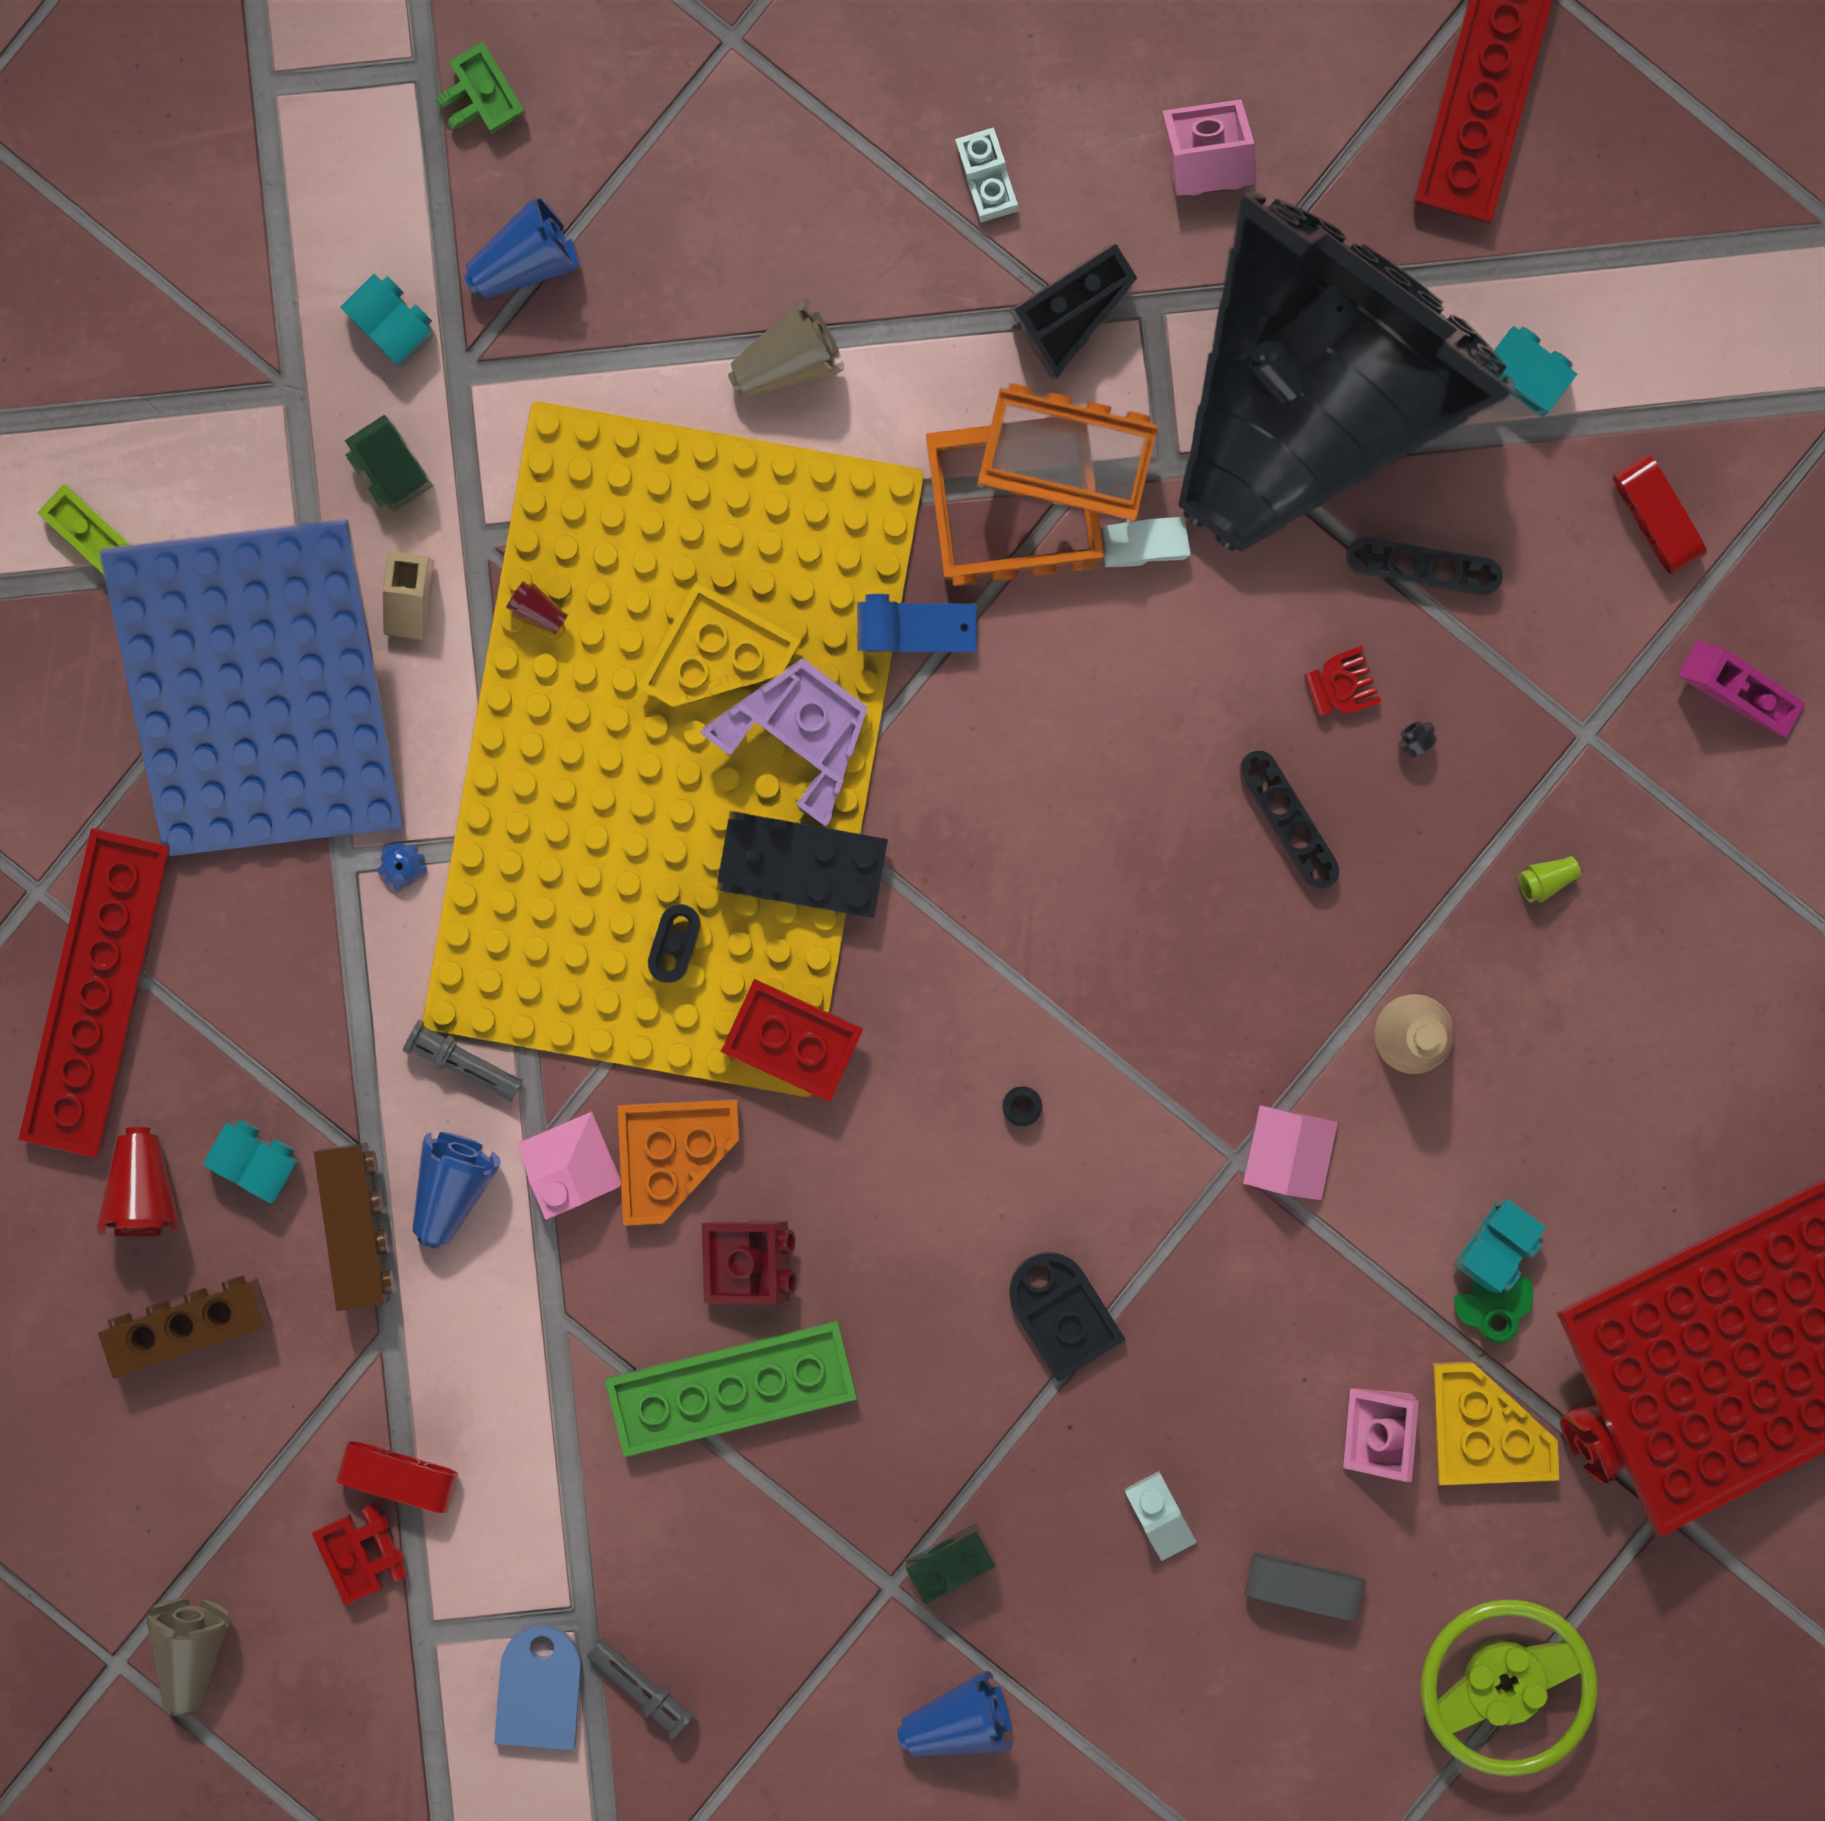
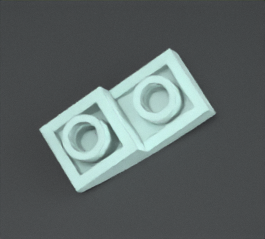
[955,127,1019,223]
[1100,517,1190,567]

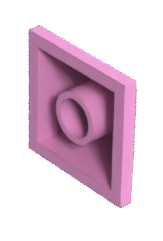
[519,1111,621,1220]

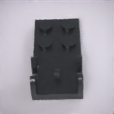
[716,811,888,918]

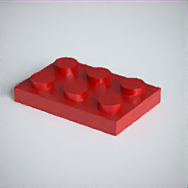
[721,978,864,1102]

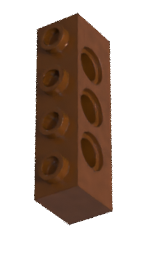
[98,1275,273,1378]

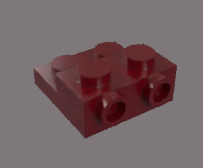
[702,1220,797,1304]

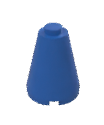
[464,198,580,299]
[412,1132,501,1248]
[897,1671,1013,1757]

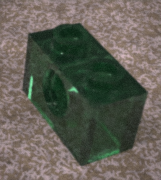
[906,1523,996,1604]

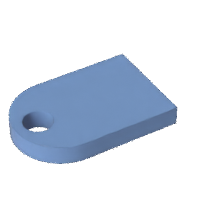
[494,1625,582,1751]

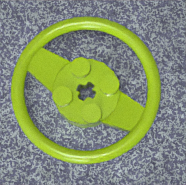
[1421,1600,1598,1777]

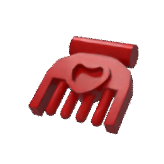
[1304,646,1382,717]

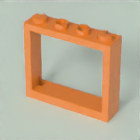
[926,417,1104,586]

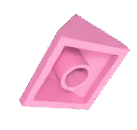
[1243,1105,1338,1200]
[1343,1388,1419,1482]

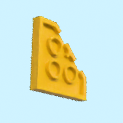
[638,582,802,707]
[1432,1362,1560,1485]

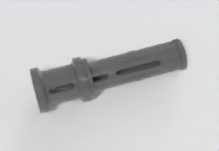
[402,1020,523,1102]
[586,1637,696,1740]

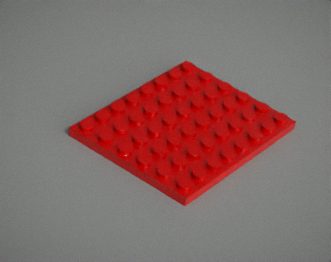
[1556,1178,1825,1537]

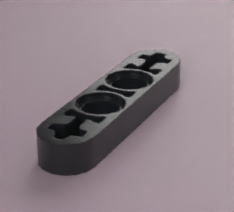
[1346,537,1503,595]
[1239,750,1339,889]

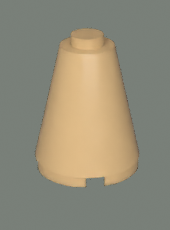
[1374,994,1454,1074]

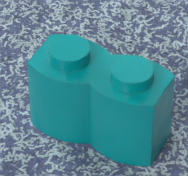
[340,274,434,368]
[202,1119,300,1204]

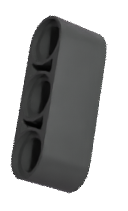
[1244,1553,1366,1621]

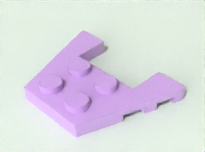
[699,659,868,827]

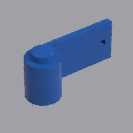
[857,594,976,652]

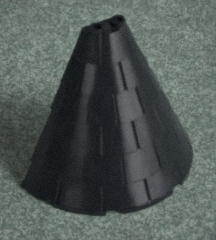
[1178,193,1514,552]

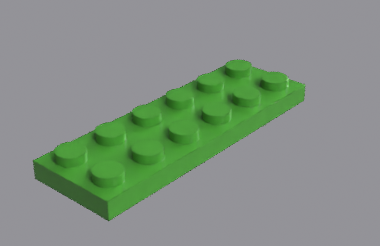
[605,1320,857,1457]

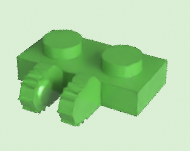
[435,42,526,134]

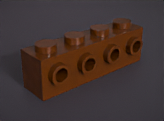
[314,1142,395,1311]

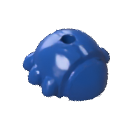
[377,843,427,891]

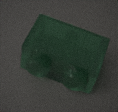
[345,414,434,512]

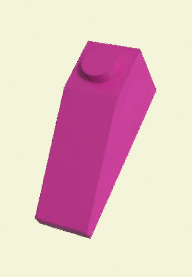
[1677,640,1805,738]

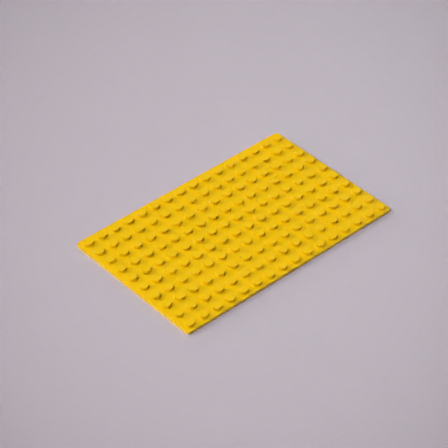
[422,401,924,1097]

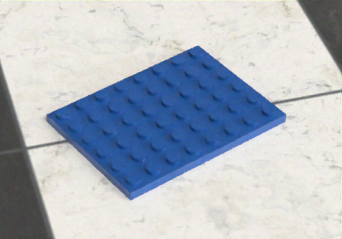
[100,519,404,856]

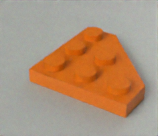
[617,1099,740,1226]

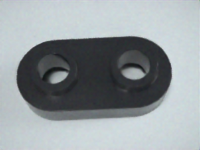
[648,904,701,983]

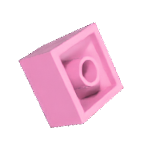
[1162,99,1256,196]

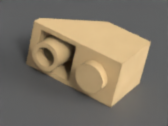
[383,551,434,640]

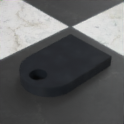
[1009,1252,1126,1382]

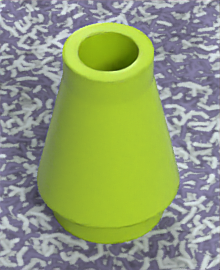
[1518,856,1581,903]

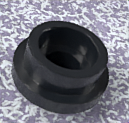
[1398,721,1437,757]
[1002,1086,1042,1126]

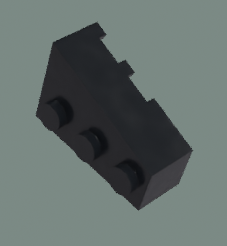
[1009,244,1137,379]

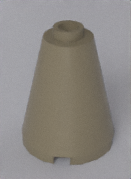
[728,299,844,398]
[147,1598,229,1717]

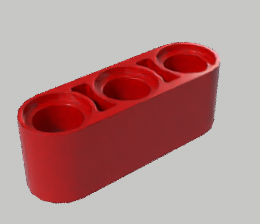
[1612,454,1707,575]
[336,1441,459,1513]

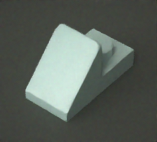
[1124,1471,1197,1561]

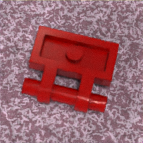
[311,1502,408,1606]

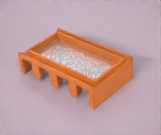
[977,383,1159,523]

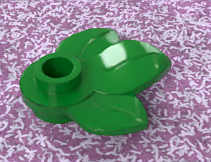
[1454,1276,1533,1344]

